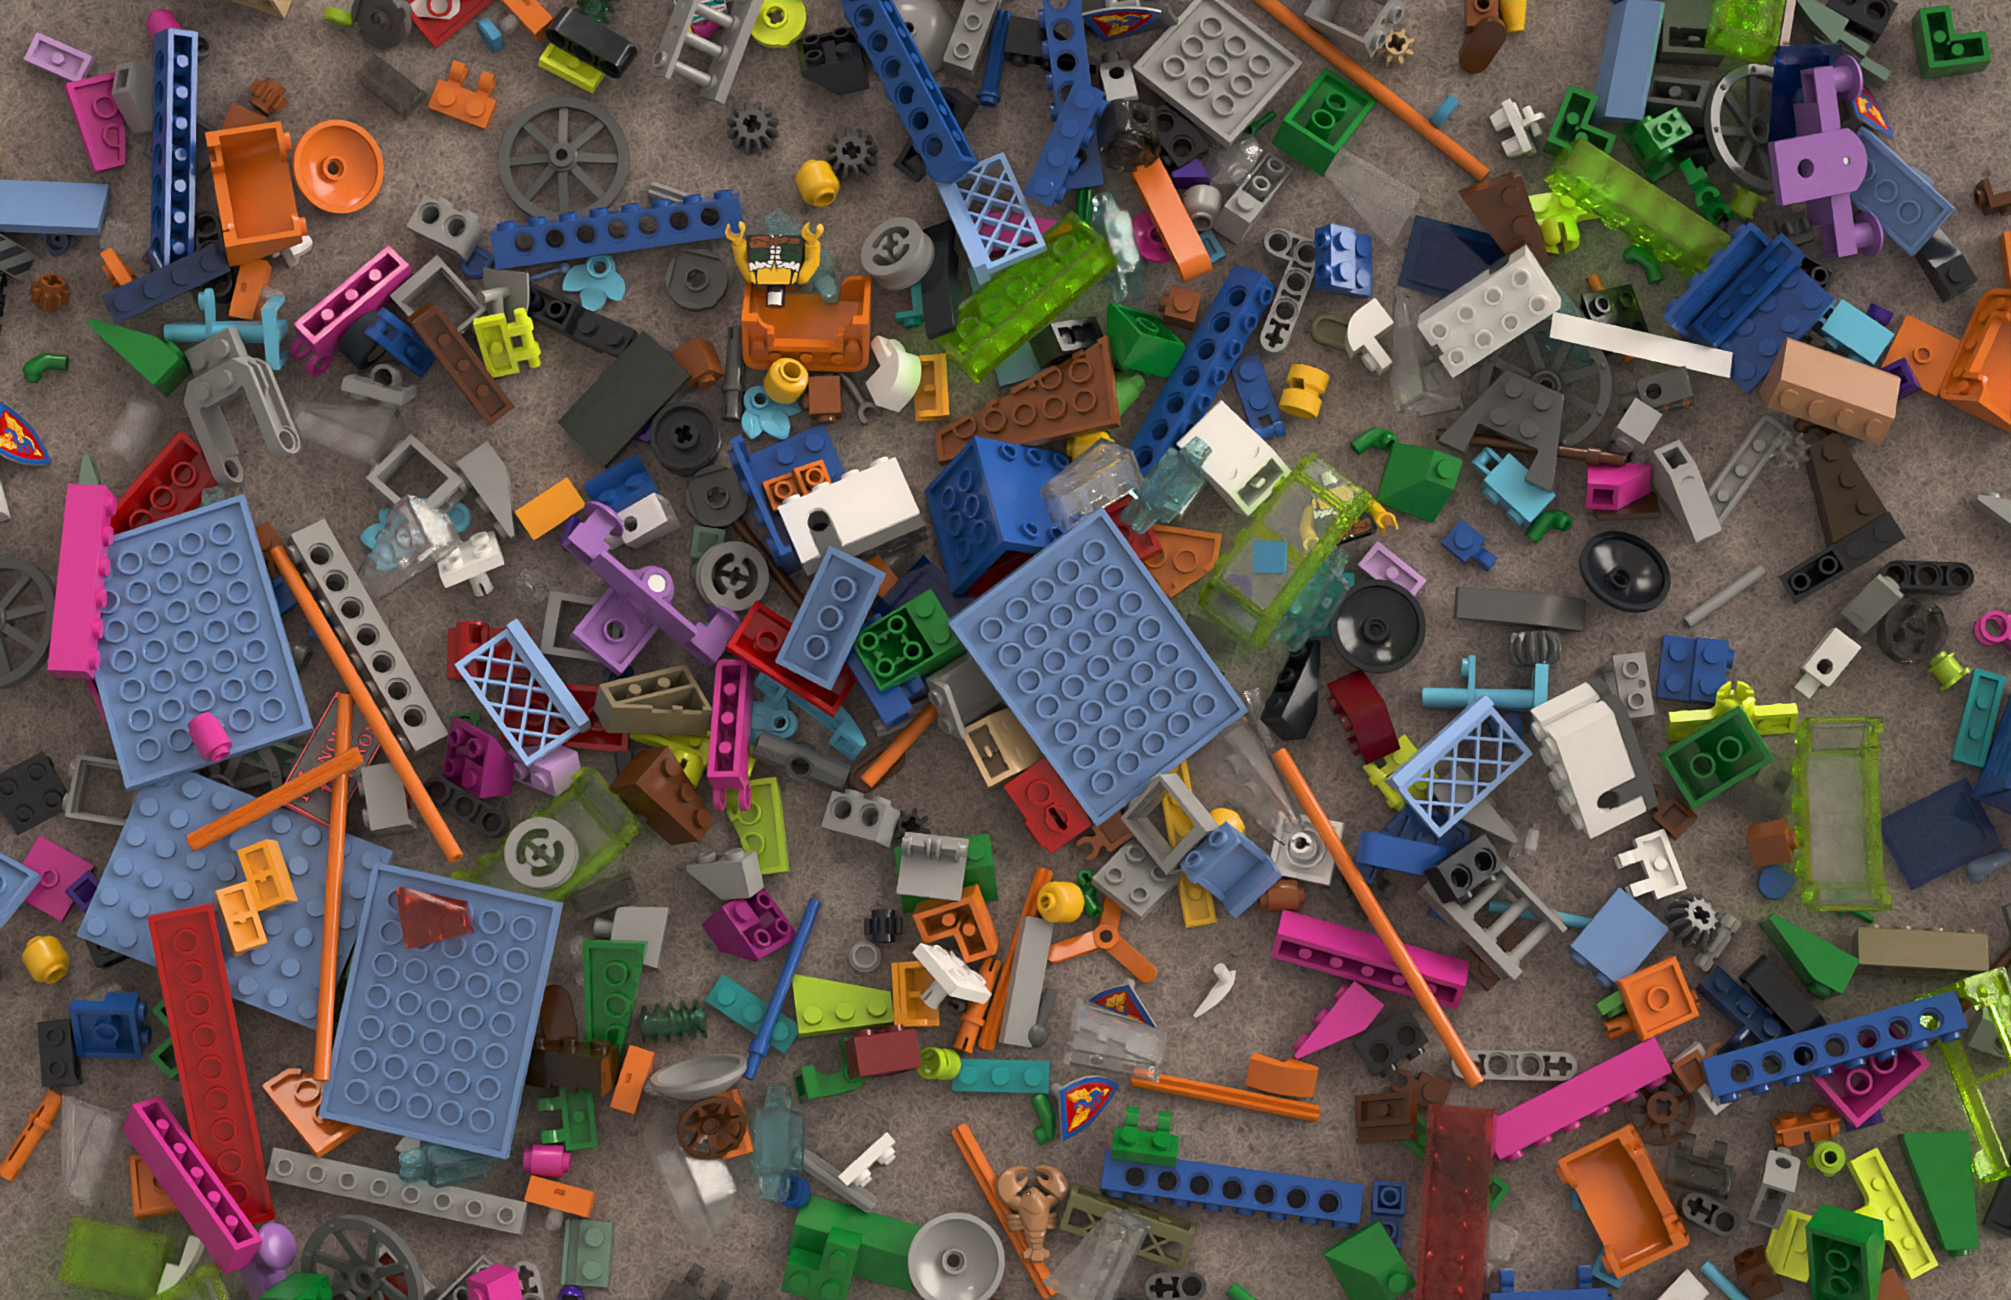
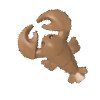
[995,1165,1068,1263]

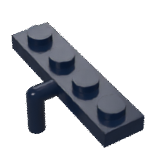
[101,242,231,325]
[1695,965,1811,1067]

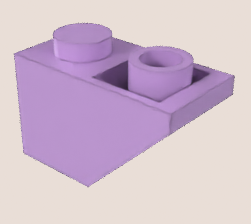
[506,744,583,797]

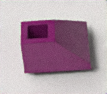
[443,716,515,798]
[702,888,796,962]

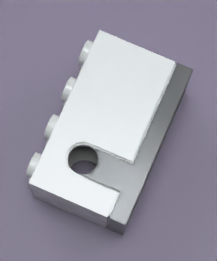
[1417,243,1561,378]
[778,457,928,586]
[1530,676,1659,839]

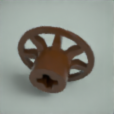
[1624,1075,1696,1145]
[677,1096,747,1160]

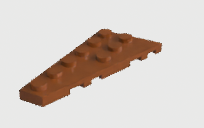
[934,334,1121,466]

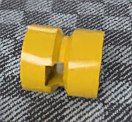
[1278,364,1330,420]

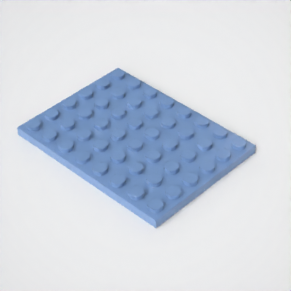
[94,494,314,791]
[946,506,1248,827]
[76,771,394,1031]
[318,861,563,1159]

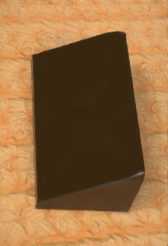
[1593,491,1661,521]

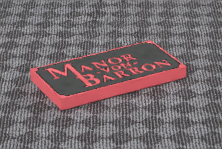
[283,692,392,828]

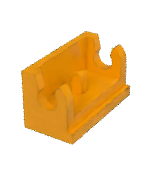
[914,353,950,423]
[515,477,585,540]
[237,839,298,912]
[213,881,267,958]
[891,961,940,1028]

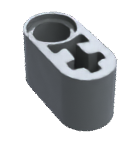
[1677,1192,1741,1237]
[1144,1271,1207,1300]

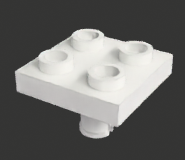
[435,530,505,597]
[1270,810,1345,887]
[912,943,992,1009]

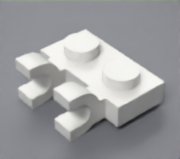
[1613,829,1687,900]
[838,1132,896,1187]

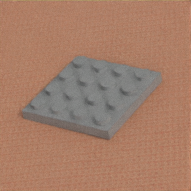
[1132,0,1303,149]

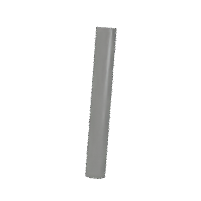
[1683,564,1767,628]

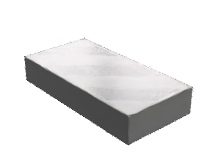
[0,234,38,283]

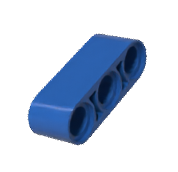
[1354,830,1450,878]

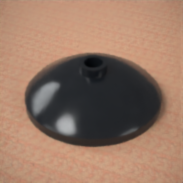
[1579,531,1671,613]
[1330,579,1426,674]

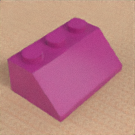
[1809,1024,1931,1128]

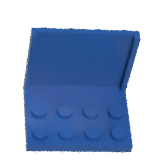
[1662,221,1836,395]
[727,423,845,575]
[924,436,1085,596]

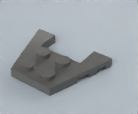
[1438,370,1564,494]

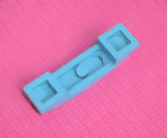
[753,672,866,762]

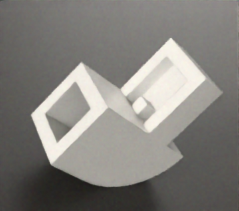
[1345,298,1394,376]
[866,335,921,412]

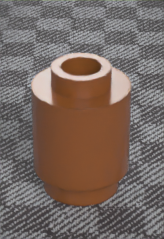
[1258,879,1305,912]

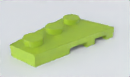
[725,776,790,876]
[791,974,894,1038]

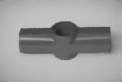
[751,730,851,792]

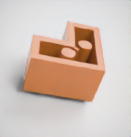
[913,884,1000,964]

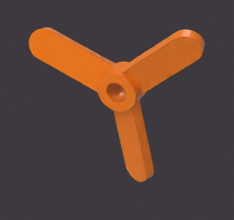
[1047,894,1157,983]

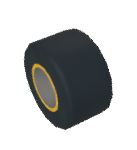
[338,310,391,370]

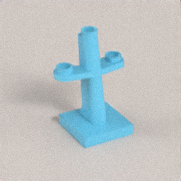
[164,288,290,370]
[1422,655,1549,744]

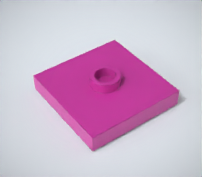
[22,835,96,922]

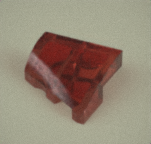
[396,887,475,949]

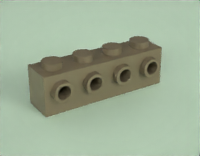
[1851,924,1989,981]

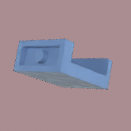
[1179,821,1283,918]
[1567,887,1669,990]

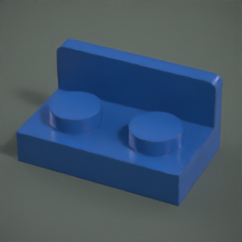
[583,454,660,513]

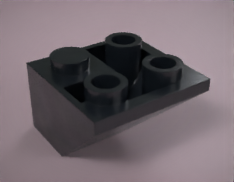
[796,27,870,96]

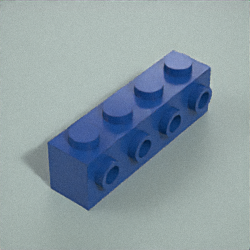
[1023,79,1108,208]

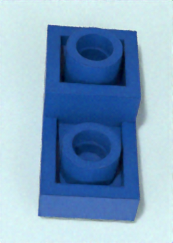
[1370,1180,1406,1251]

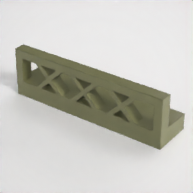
[1059,1183,1197,1270]

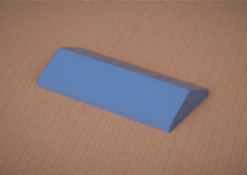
[1589,0,1665,125]
[775,546,886,690]

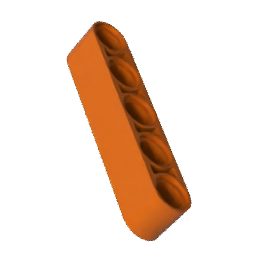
[1124,146,1213,283]

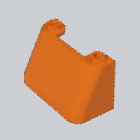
[205,121,308,267]
[741,275,872,372]
[1939,288,2011,434]
[1556,1122,1691,1279]

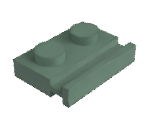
[560,1219,614,1287]

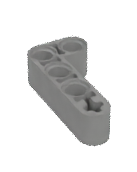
[1258,228,1315,359]

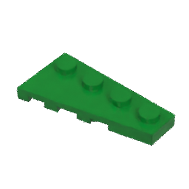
[582,939,648,1067]

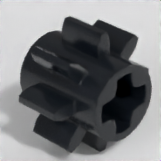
[893,808,931,840]
[864,909,902,943]

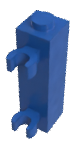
[844,613,927,731]
[1486,1265,1613,1300]

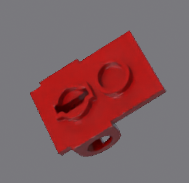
[447,621,531,682]
[1003,757,1092,854]

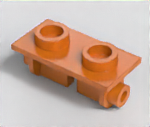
[1769,1106,1841,1148]

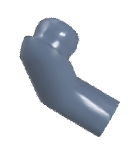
[1966,848,2011,883]

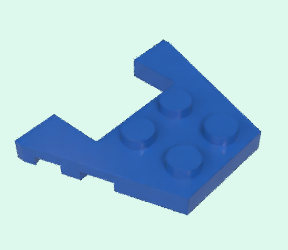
[1352,803,1470,925]

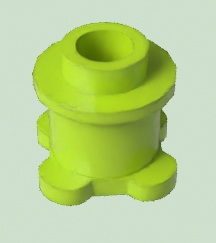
[1727,182,1768,221]
[1928,650,1971,692]
[1806,1140,1846,1177]

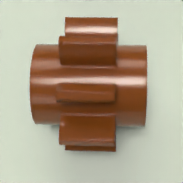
[248,77,288,116]
[29,273,70,313]

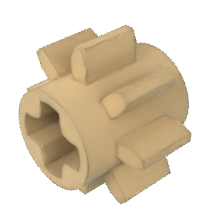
[1376,28,1415,68]

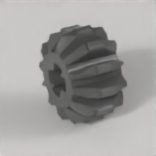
[727,101,779,155]
[826,128,878,181]
[1507,631,1562,666]
[1664,893,1722,949]

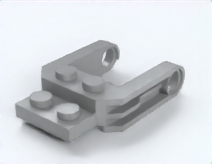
[183,326,300,488]

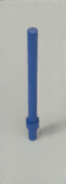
[742,898,821,1081]

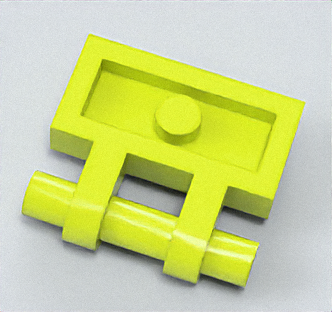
[473,308,541,378]
[1362,734,1439,812]

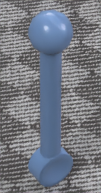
[529,262,571,282]

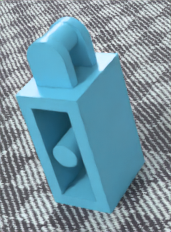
[1815,299,1894,367]
[1471,446,1556,528]

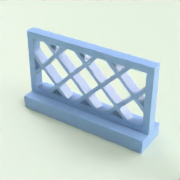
[935,152,1048,285]
[454,618,592,768]
[1385,695,1533,838]

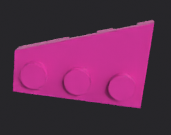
[63,72,125,175]

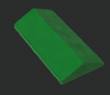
[786,1194,921,1292]

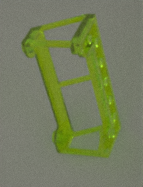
[1907,966,2011,1186]

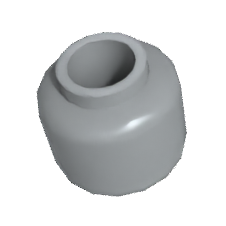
[1182,184,1223,231]

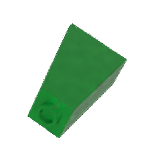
[1897,1130,1979,1257]

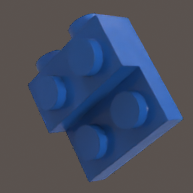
[1314,224,1372,298]
[1655,635,1734,706]
[69,992,152,1059]

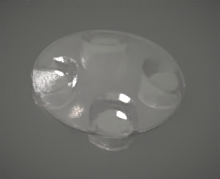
[1203,132,1262,186]

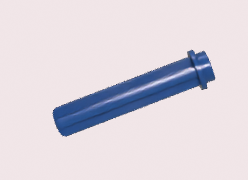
[976,10,1012,108]

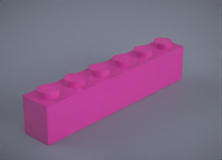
[47,484,117,679]
[1270,909,1469,1010]
[1479,1037,1673,1163]
[122,1096,263,1274]

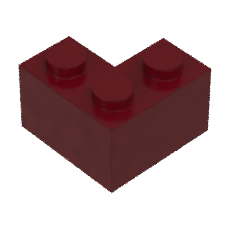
[1327,669,1401,765]
[844,1024,921,1080]

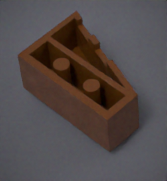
[1458,170,1551,267]
[607,745,715,846]

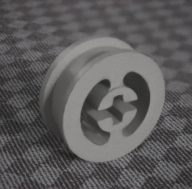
[861,217,935,291]
[695,541,769,611]
[504,817,579,890]

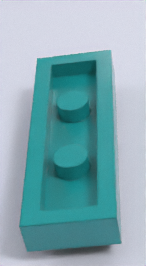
[1950,668,2006,769]
[705,974,798,1054]
[952,1059,1050,1094]

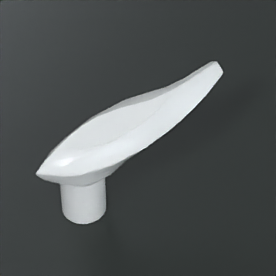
[1193,963,1236,1018]

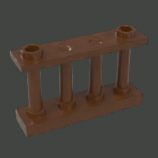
[406,300,515,426]

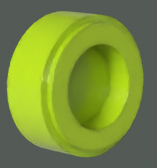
[323,6,354,28]

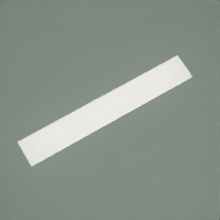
[1550,312,1733,378]

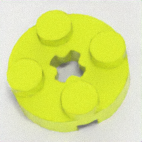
[751,0,807,49]

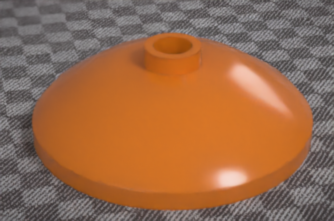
[292,120,384,214]

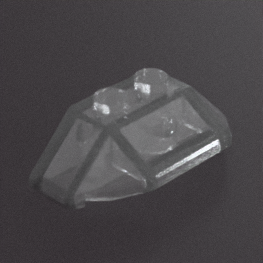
[641,1115,737,1247]

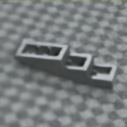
[1454,587,1586,632]

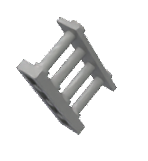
[649,0,764,104]
[1417,835,1568,986]

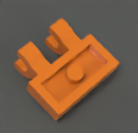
[428,60,498,131]
[100,247,136,289]

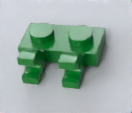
[1679,158,1736,230]
[537,1086,599,1152]
[1111,1106,1179,1167]

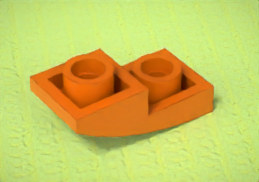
[760,459,832,514]
[1245,1052,1319,1098]

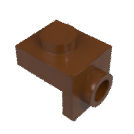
[1974,178,2011,216]
[1734,1245,1784,1300]

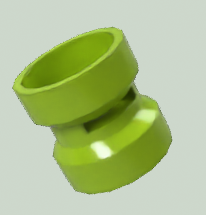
[917,1047,961,1081]

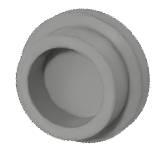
[849,940,881,973]

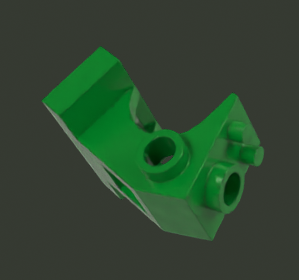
[1618,107,1694,184]
[793,1036,870,1104]

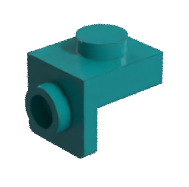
[895,279,925,329]

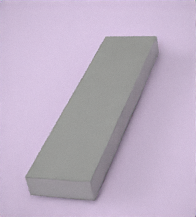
[1707,412,1790,526]
[998,915,1054,1048]

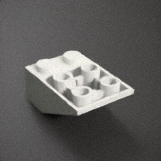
[1176,400,1293,516]

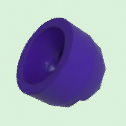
[1866,303,1894,327]
[558,1285,584,1300]

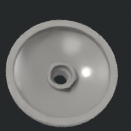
[864,0,954,75]
[650,1053,747,1102]
[907,1212,1005,1300]

